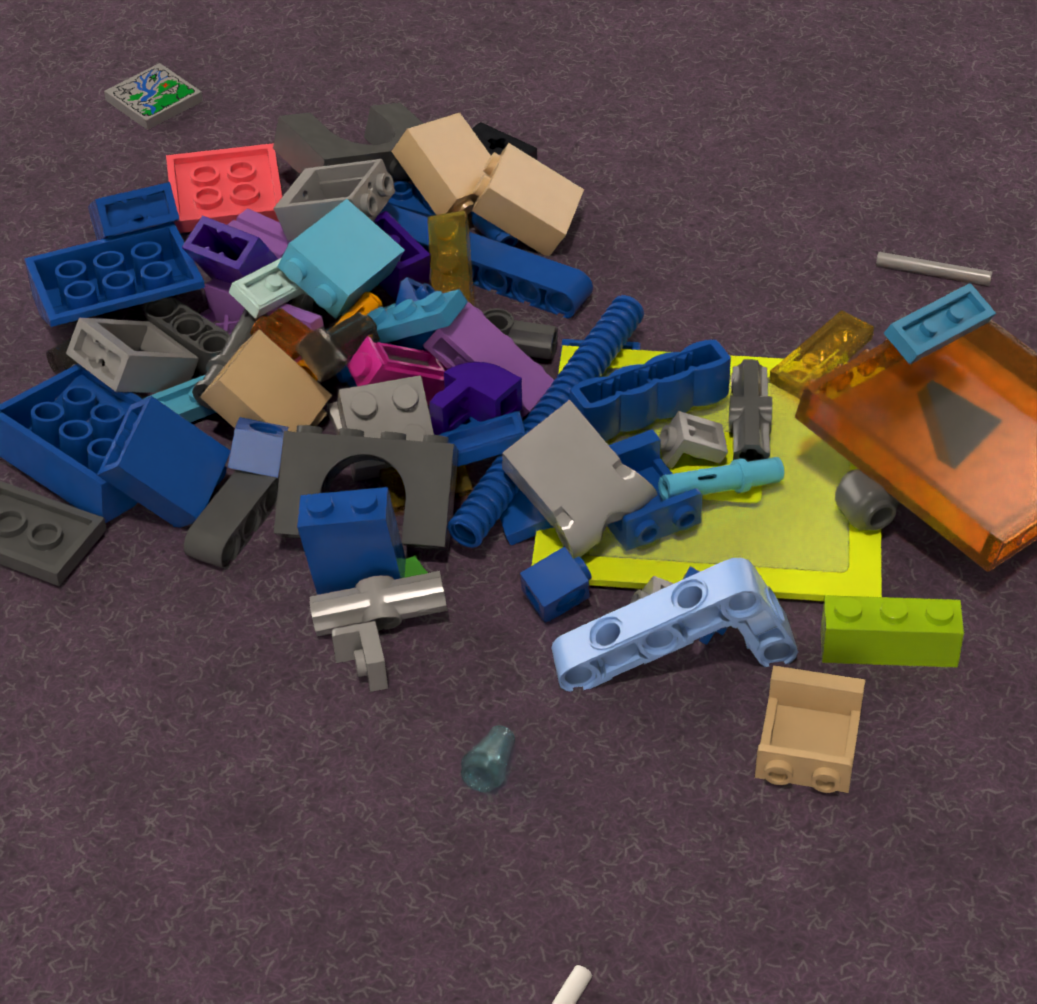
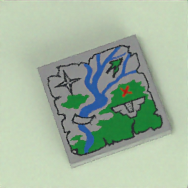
[104,63,203,130]

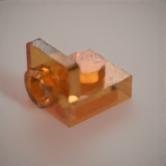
[250,307,318,360]

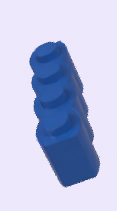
[570,340,731,441]

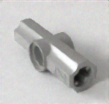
[309,571,448,637]

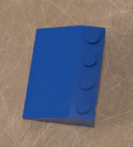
[24,221,205,327]
[0,363,143,523]

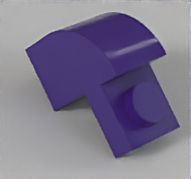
[429,362,522,435]

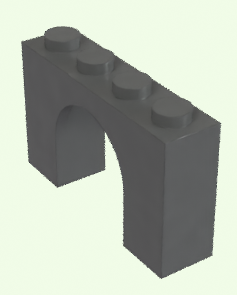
[273,103,424,182]
[274,425,459,551]

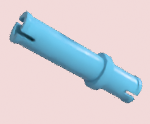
[658,457,784,500]

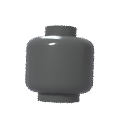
[835,468,899,530]

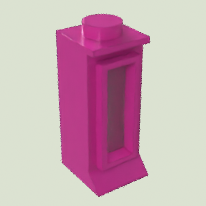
[347,336,448,405]

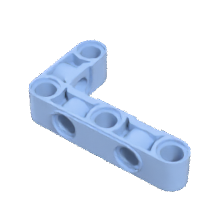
[552,558,798,692]

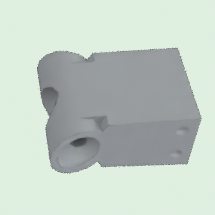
[502,400,658,559]

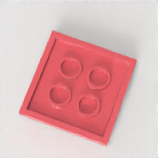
[166,143,282,233]

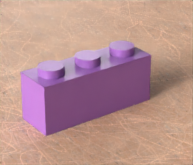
[422,302,554,418]

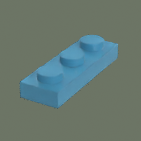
[884,283,996,365]
[354,289,468,345]

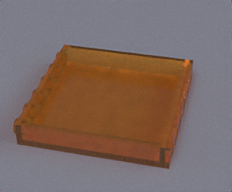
[794,319,1037,572]

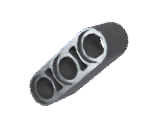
[144,296,230,376]
[184,470,279,570]

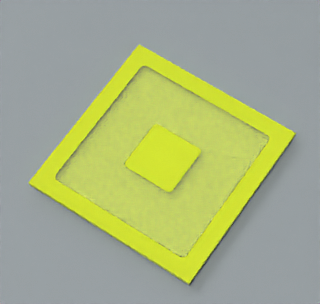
[531,345,882,601]

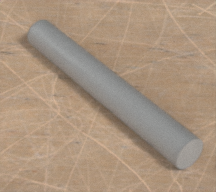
[876,252,993,286]

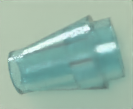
[461,725,515,792]

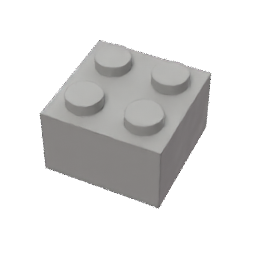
[337,375,434,481]

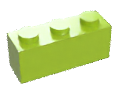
[821,595,964,667]

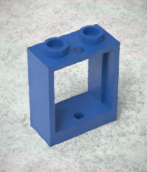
[88,182,179,240]

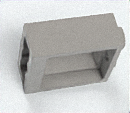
[273,159,395,241]
[66,318,199,393]

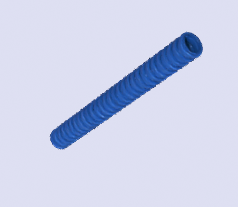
[448,295,644,548]

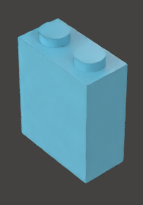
[277,199,405,319]

